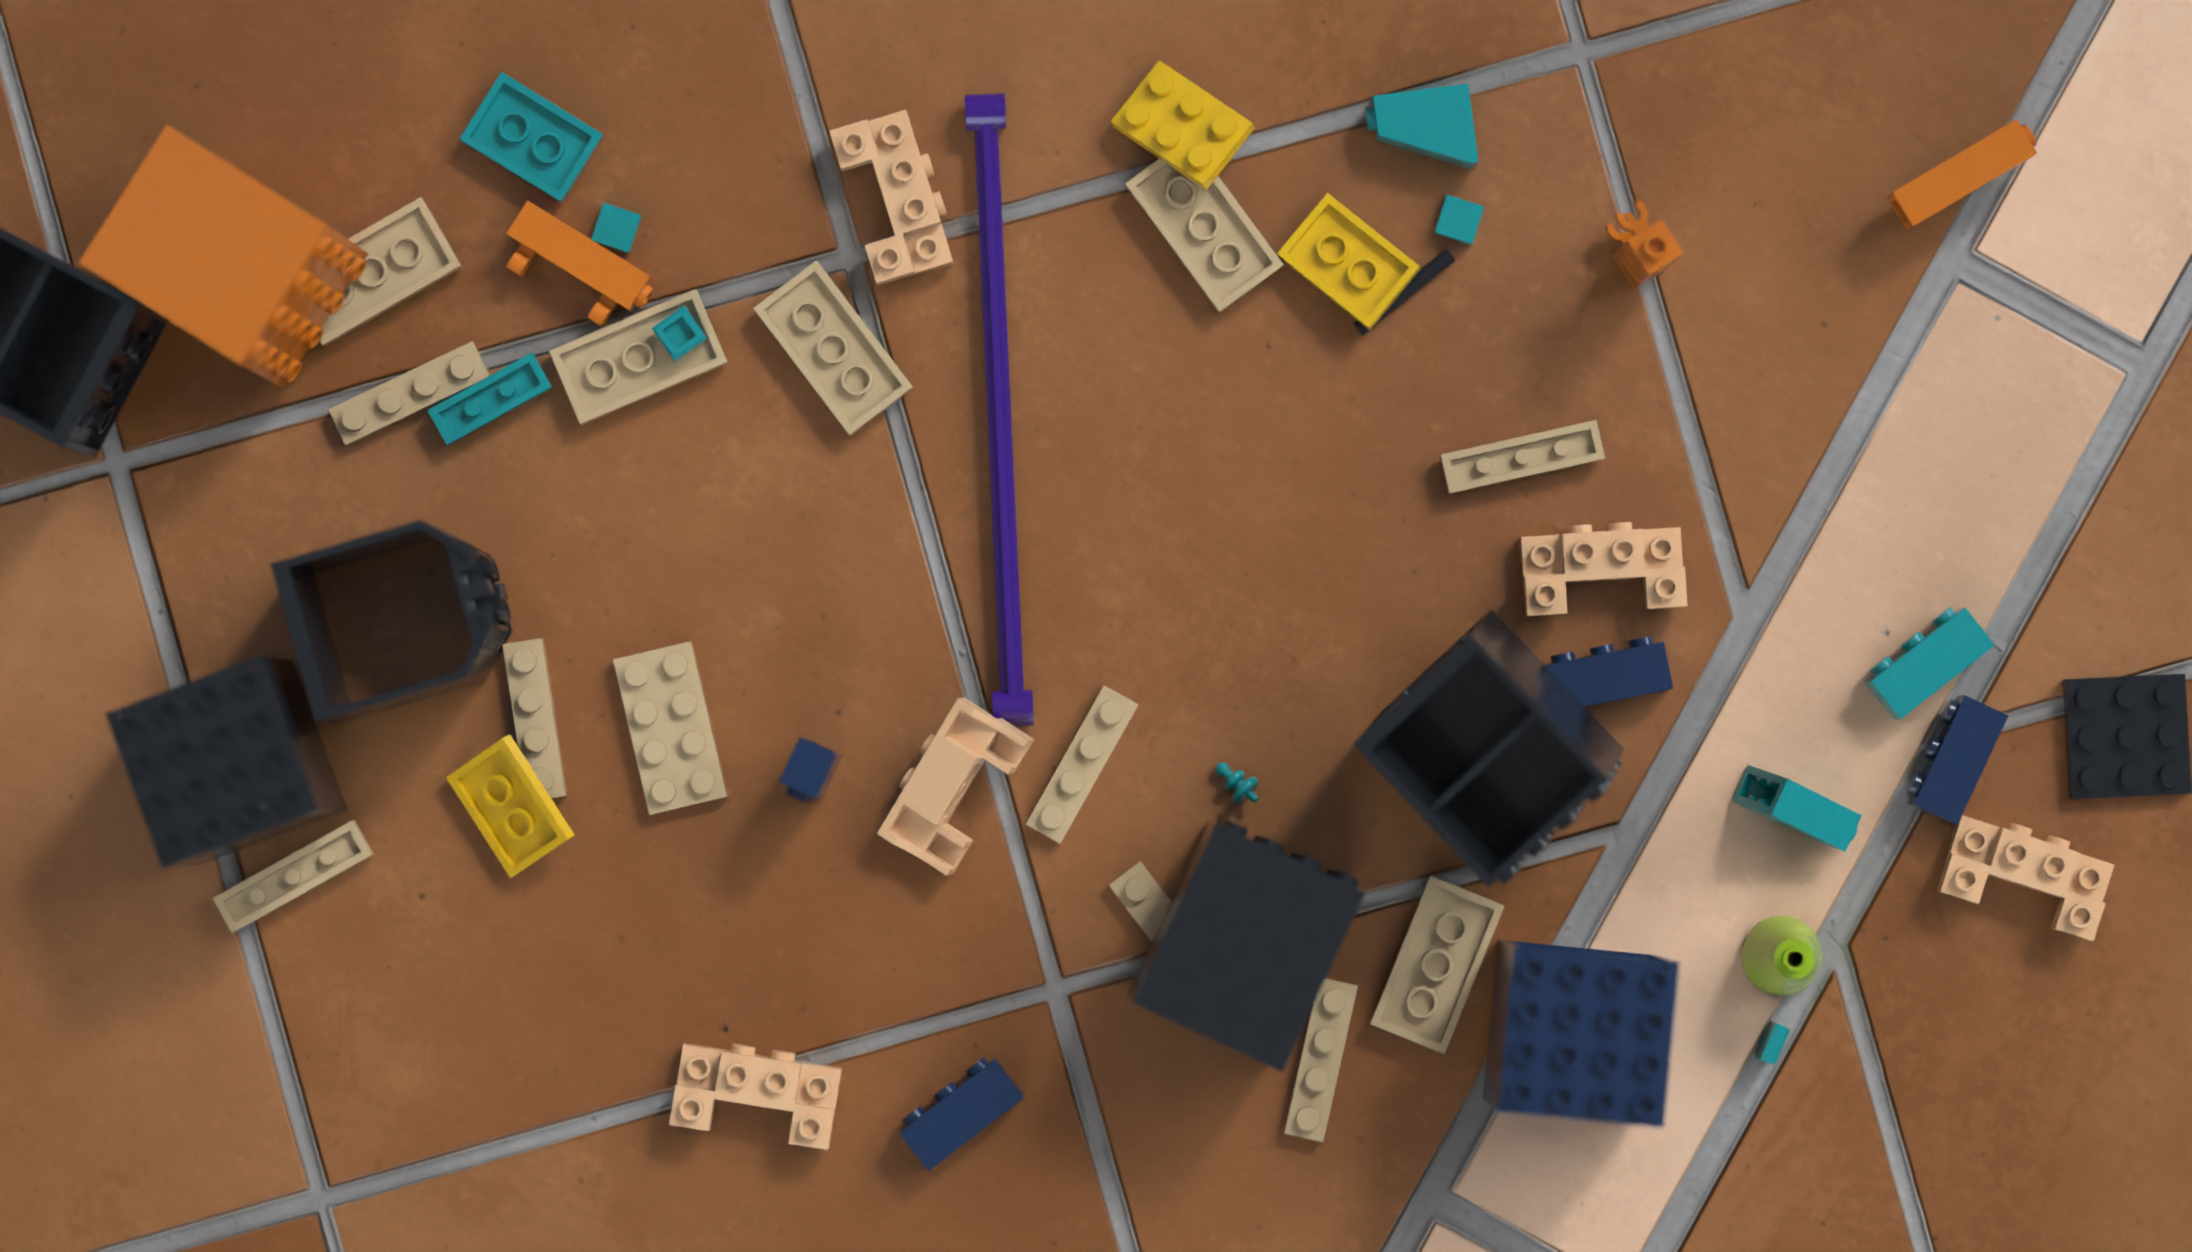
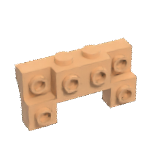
[829,110,954,286]
[1519,522,1688,617]
[877,697,1034,876]
[1936,815,2114,941]
[669,1043,843,1150]

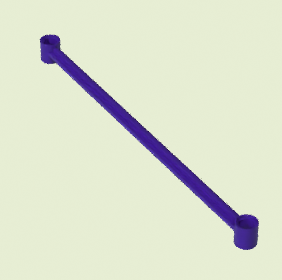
[965,93,1034,726]

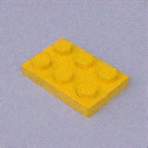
[1111,60,1255,190]
[1277,193,1420,330]
[446,735,575,878]

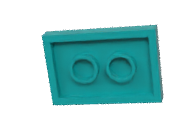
[460,72,604,203]

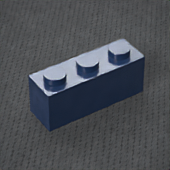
[1545,636,1674,707]
[1907,695,2008,825]
[779,738,843,803]
[899,1057,1025,1171]

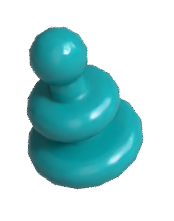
[1215,762,1259,804]

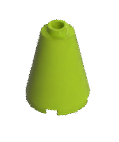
[1742,916,1822,996]

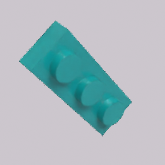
[427,352,553,446]

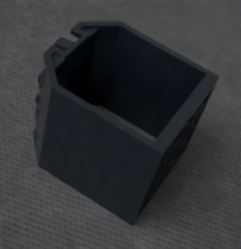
[270,520,513,723]

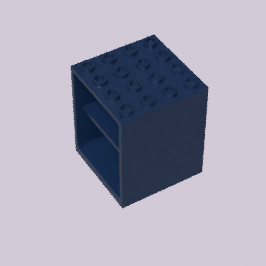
[1483,940,1679,1128]

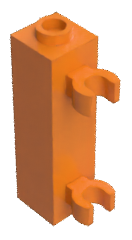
[1886,119,2037,231]
[506,200,654,328]
[1605,201,1684,289]

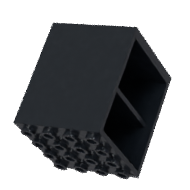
[0,228,169,458]
[1353,609,1624,887]
[105,655,347,869]
[1127,818,1365,1072]

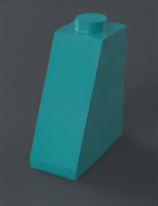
[1365,83,1479,168]
[1731,765,1862,852]

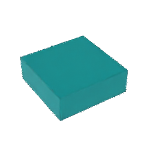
[1434,195,1485,246]
[591,202,642,254]
[651,306,708,362]
[1755,1021,1790,1065]

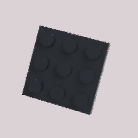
[2063,674,2192,799]

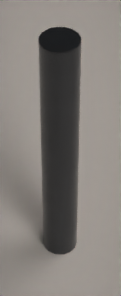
[1353,249,1456,336]

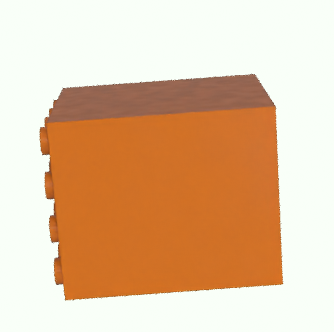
[79,125,369,388]

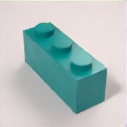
[1865,607,1995,720]

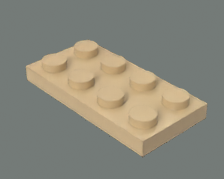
[1125,159,1284,313]
[320,197,462,347]
[753,260,913,436]
[549,289,728,425]
[613,641,728,815]
[1370,875,1504,1054]

